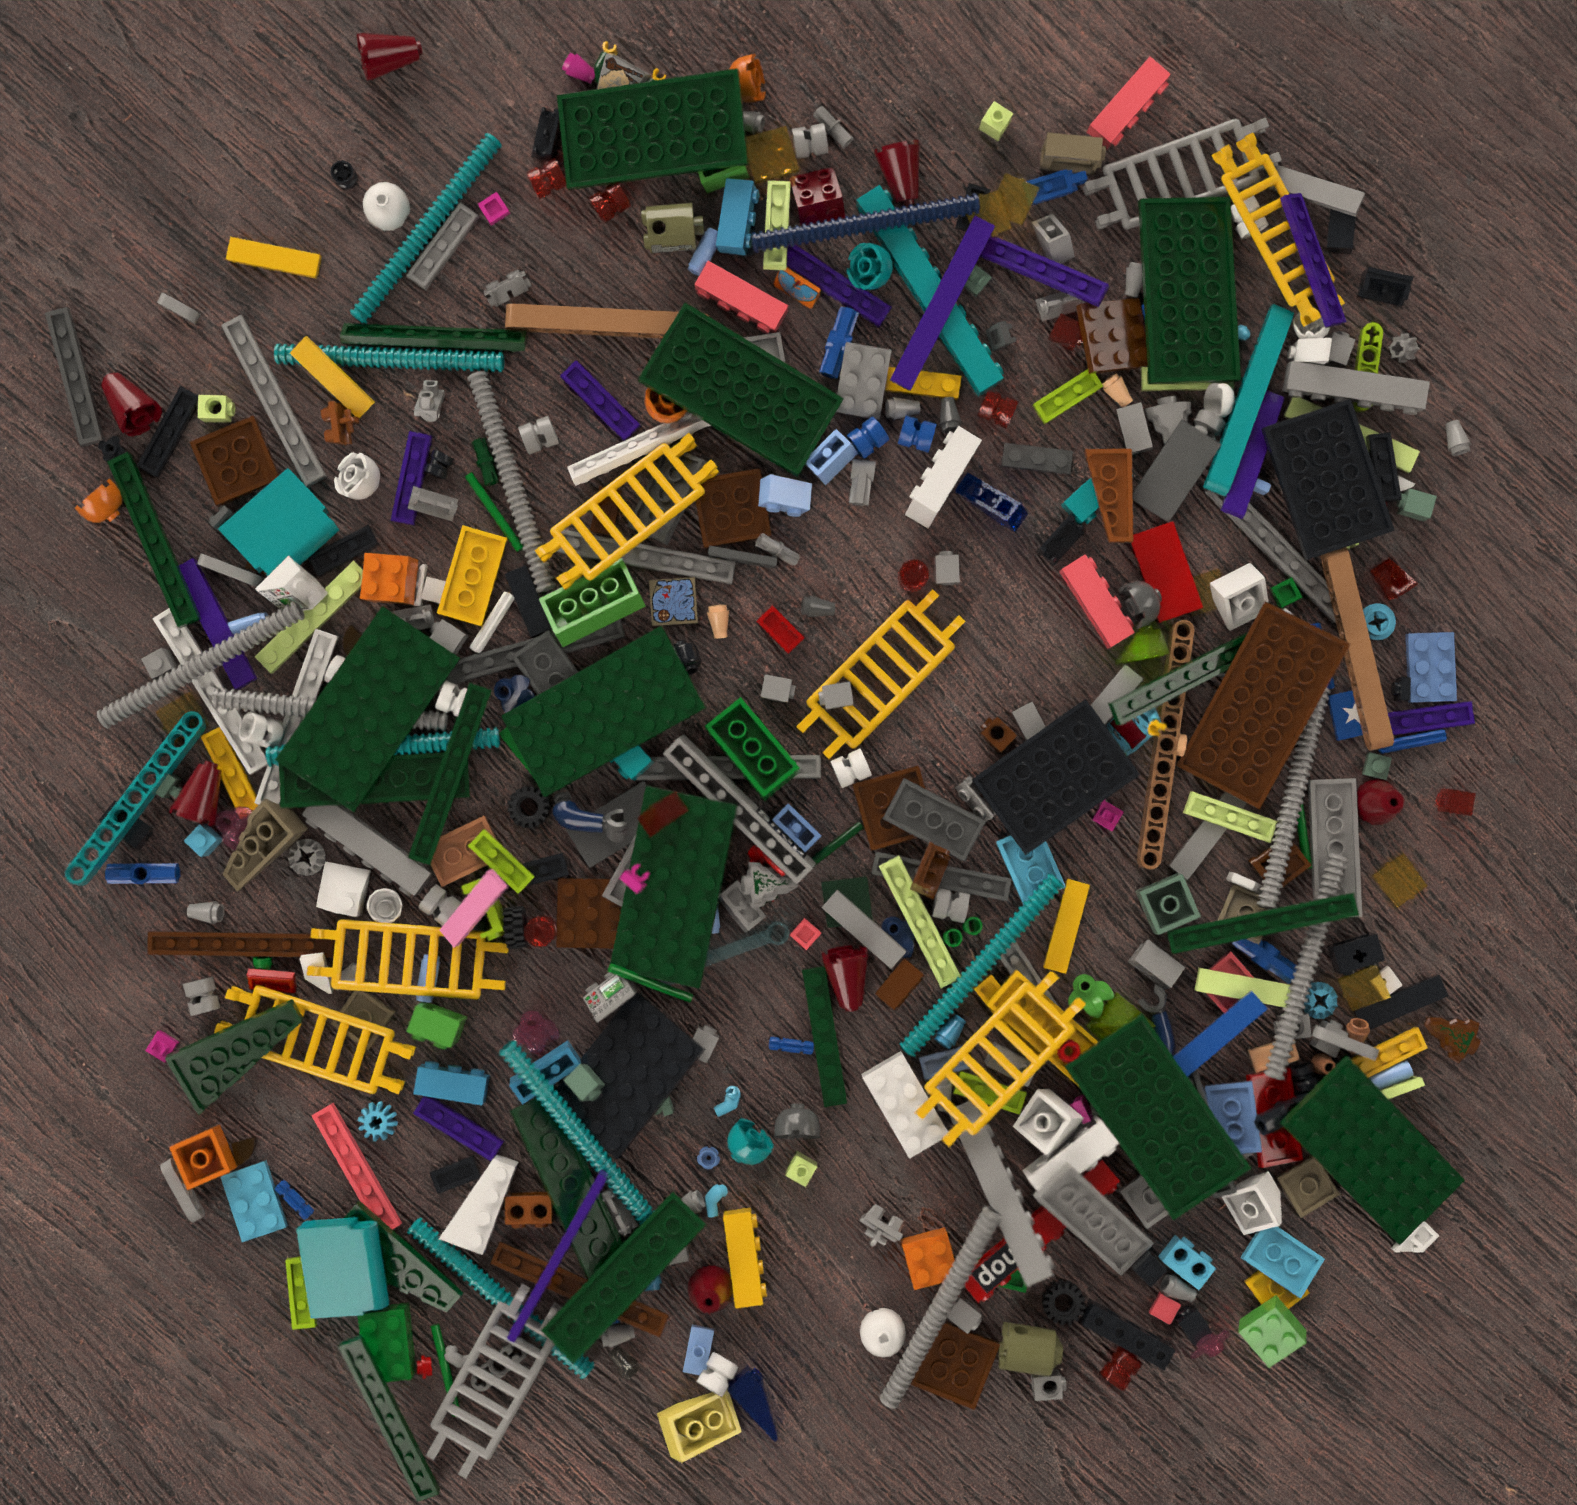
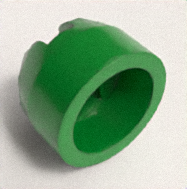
[962,917,982,935]
[943,929,963,947]
[253,956,272,970]

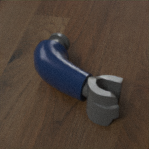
[552,792,631,842]
[1138,984,1176,1056]

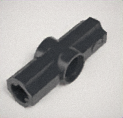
[1254,1090,1311,1135]

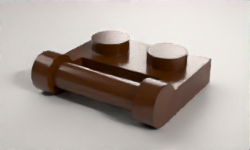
[1248,841,1311,889]

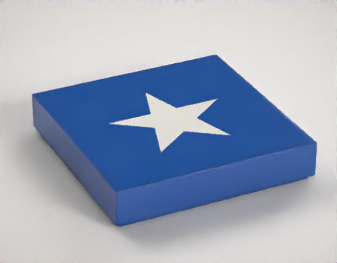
[1328,691,1363,741]

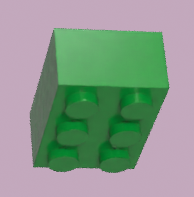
[358,1302,417,1382]

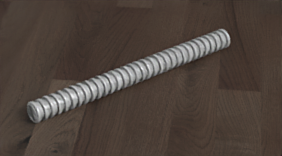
[467,371,556,592]
[97,601,304,729]
[213,688,448,732]
[1256,688,1331,910]
[1264,853,1349,1080]
[879,1206,1002,1409]

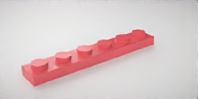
[311,1102,402,1229]

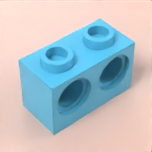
[1158,1235,1216,1290]

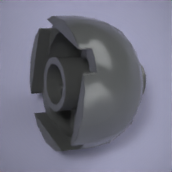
[1118,581,1162,629]
[774,1104,820,1140]

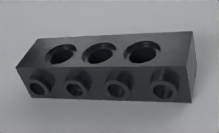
[1079,1298,1176,1371]

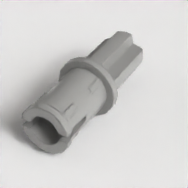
[813,106,853,148]
[756,533,800,565]

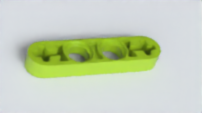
[1352,322,1383,412]

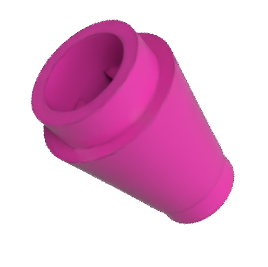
[562,53,595,84]

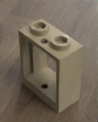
[1040,132,1106,175]

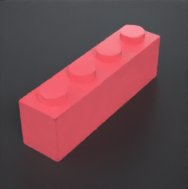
[1087,56,1171,150]
[694,261,788,334]
[1059,554,1135,649]

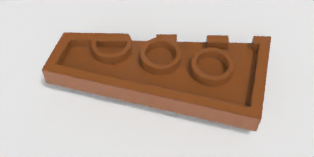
[1084,449,1133,543]

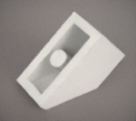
[1287,338,1332,365]

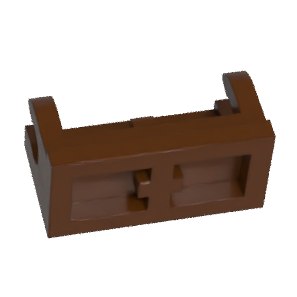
[910,842,951,899]
[875,958,926,1011]

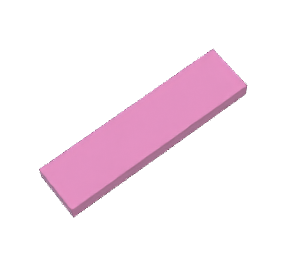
[440,869,507,947]

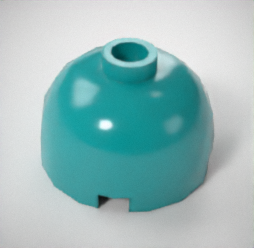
[847,243,893,290]
[727,1118,774,1165]

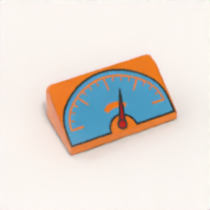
[774,268,821,309]

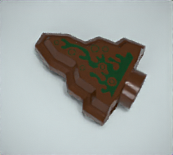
[1423,1017,1480,1064]

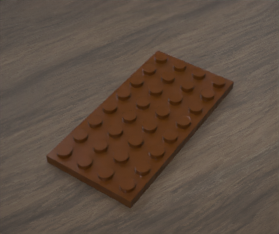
[1176,601,1350,809]

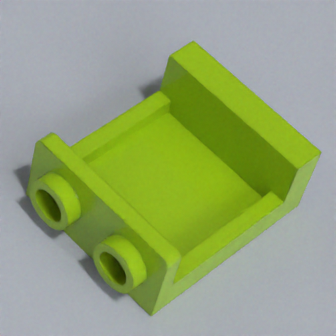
[461,878,505,940]

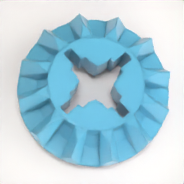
[1363,603,1396,640]
[1303,982,1338,1019]

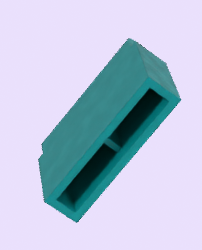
[218,468,340,577]
[296,1217,390,1319]

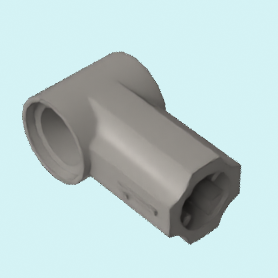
[849,459,876,506]

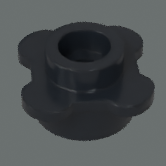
[98,436,125,462]

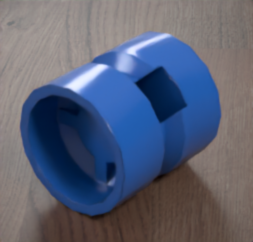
[898,415,937,453]
[846,416,890,460]

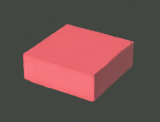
[789,917,822,950]
[1149,1292,1181,1325]

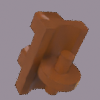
[320,401,359,446]

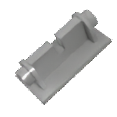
[483,269,532,307]
[1036,292,1084,322]
[407,486,458,521]
[391,604,435,630]
[955,776,996,821]
[601,1188,638,1236]

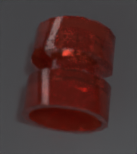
[526,158,566,200]
[588,182,631,224]
[977,388,1019,429]
[897,559,929,593]
[524,915,557,947]
[1100,1345,1143,1391]

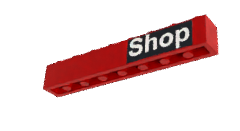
[965,1159,1120,1303]

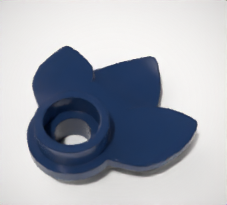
[494,675,535,713]
[881,916,915,958]

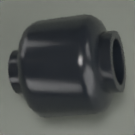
[673,640,702,675]

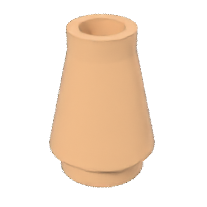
[1102,373,1133,408]
[707,605,729,639]

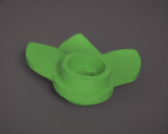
[1068,974,1114,1018]

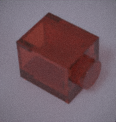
[1048,313,1083,351]
[1436,789,1476,816]

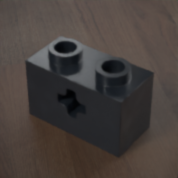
[1327,932,1385,976]

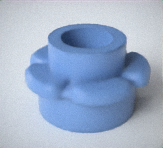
[697,1146,720,1169]

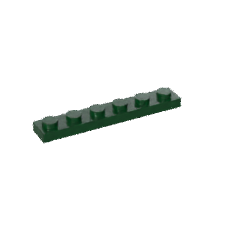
[802,966,847,1107]

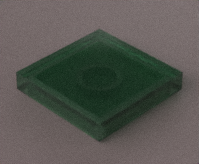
[821,876,873,928]

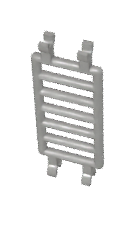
[1082,118,1282,230]
[426,1283,563,1479]

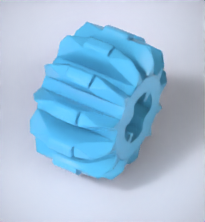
[358,1101,398,1141]

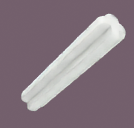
[470,591,515,653]

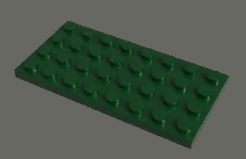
[557,68,749,190]
[1138,197,1241,384]
[638,303,844,477]
[275,606,460,812]
[502,626,706,797]
[610,786,738,988]
[1065,1012,1251,1220]
[1280,1056,1465,1245]

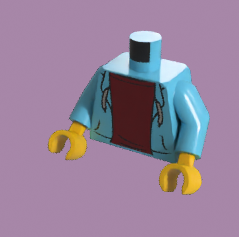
[1107,708,1166,756]

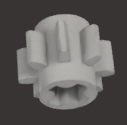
[1388,333,1420,363]

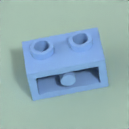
[805,429,858,485]
[758,474,812,517]

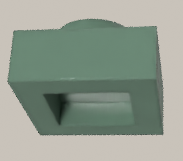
[1362,752,1392,780]

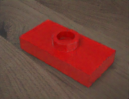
[756,605,805,654]
[246,968,297,993]

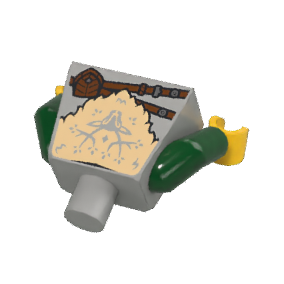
[594,41,666,89]

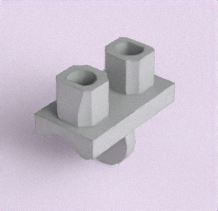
[414,380,445,422]
[859,1204,904,1247]

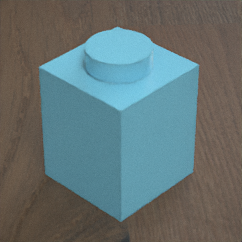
[184,824,224,857]

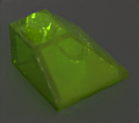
[1115,625,1169,665]
[1086,992,1155,1040]

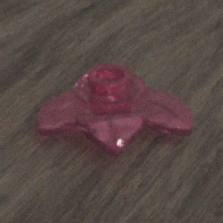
[215,807,253,850]
[512,1011,559,1055]
[1190,1330,1230,1359]

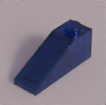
[955,473,1028,532]
[727,1365,778,1442]

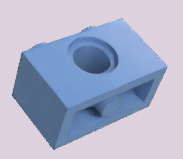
[772,803,821,852]

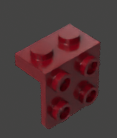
[790,168,845,226]

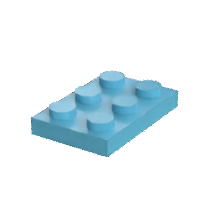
[995,835,1066,905]
[220,1160,288,1242]
[1240,1226,1325,1298]

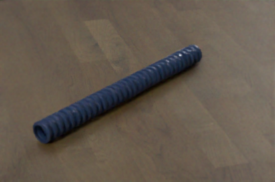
[751,193,980,253]

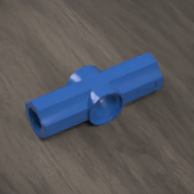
[819,307,859,379]
[105,863,180,884]
[1231,939,1297,984]

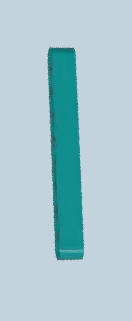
[1203,304,1294,496]
[65,711,206,886]

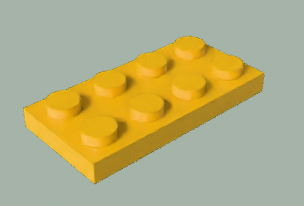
[437,525,508,627]

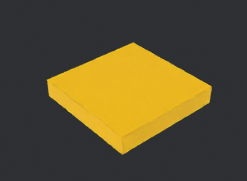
[1244,1270,1310,1309]

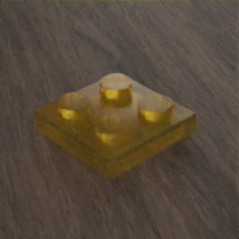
[746,126,799,185]

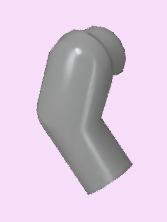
[444,1345,478,1368]

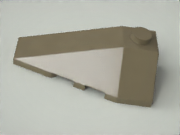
[223,799,308,892]

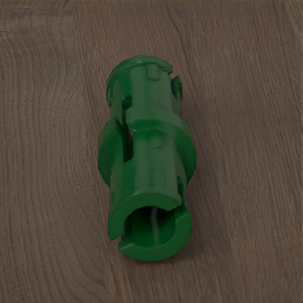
[472,438,499,486]

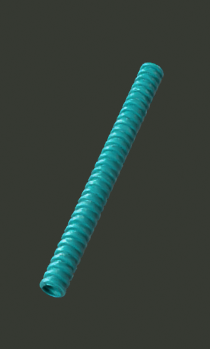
[350,133,502,324]
[274,343,505,372]
[266,727,500,767]
[899,873,1064,1057]
[499,1040,655,1225]
[407,1217,595,1380]

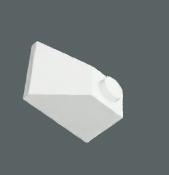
[316,862,371,917]
[1222,1171,1282,1235]

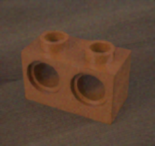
[505,1191,554,1228]

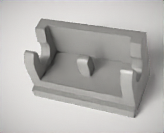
[1116,402,1153,455]
[719,880,766,932]
[1128,939,1185,989]

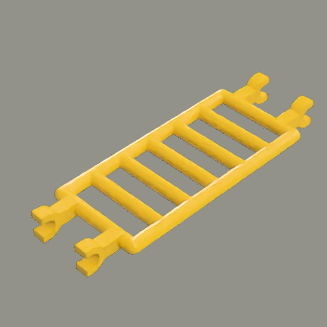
[1211,132,1345,327]
[534,433,719,590]
[796,589,966,759]
[307,919,509,1000]
[915,971,1086,1147]
[214,985,416,1094]

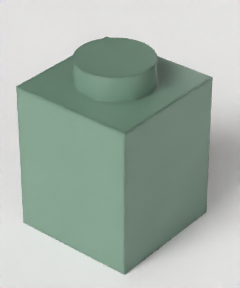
[1396,488,1437,521]
[564,1064,605,1101]

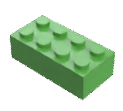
[539,558,646,647]

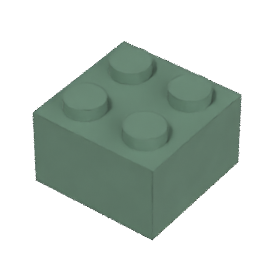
[1135,873,1201,935]

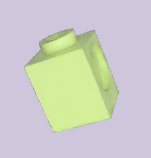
[979,101,1013,141]
[198,395,235,423]
[786,1151,817,1187]

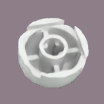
[363,182,410,231]
[334,452,380,500]
[860,1308,906,1358]

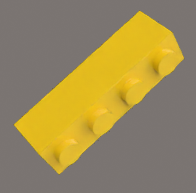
[723,1207,767,1309]

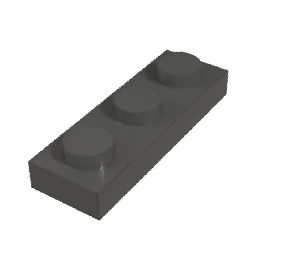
[1001,443,1073,475]

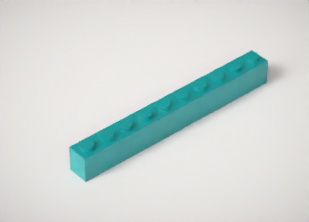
[856,185,1004,397]

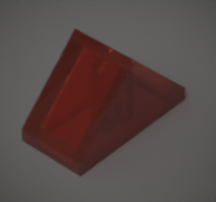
[1370,558,1418,600]
[637,791,689,837]

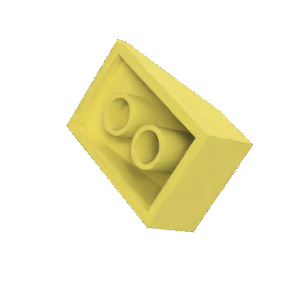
[657,1388,742,1463]

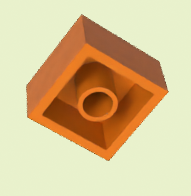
[360,553,419,605]
[169,1124,238,1190]
[901,1227,955,1290]

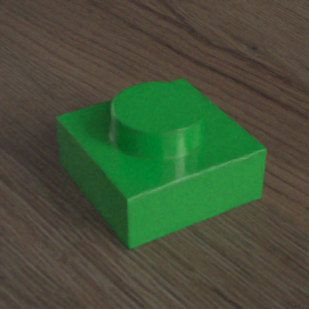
[1269,577,1302,609]

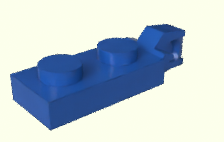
[1022,169,1088,207]

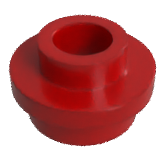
[1057,1039,1081,1063]
[416,1355,432,1379]

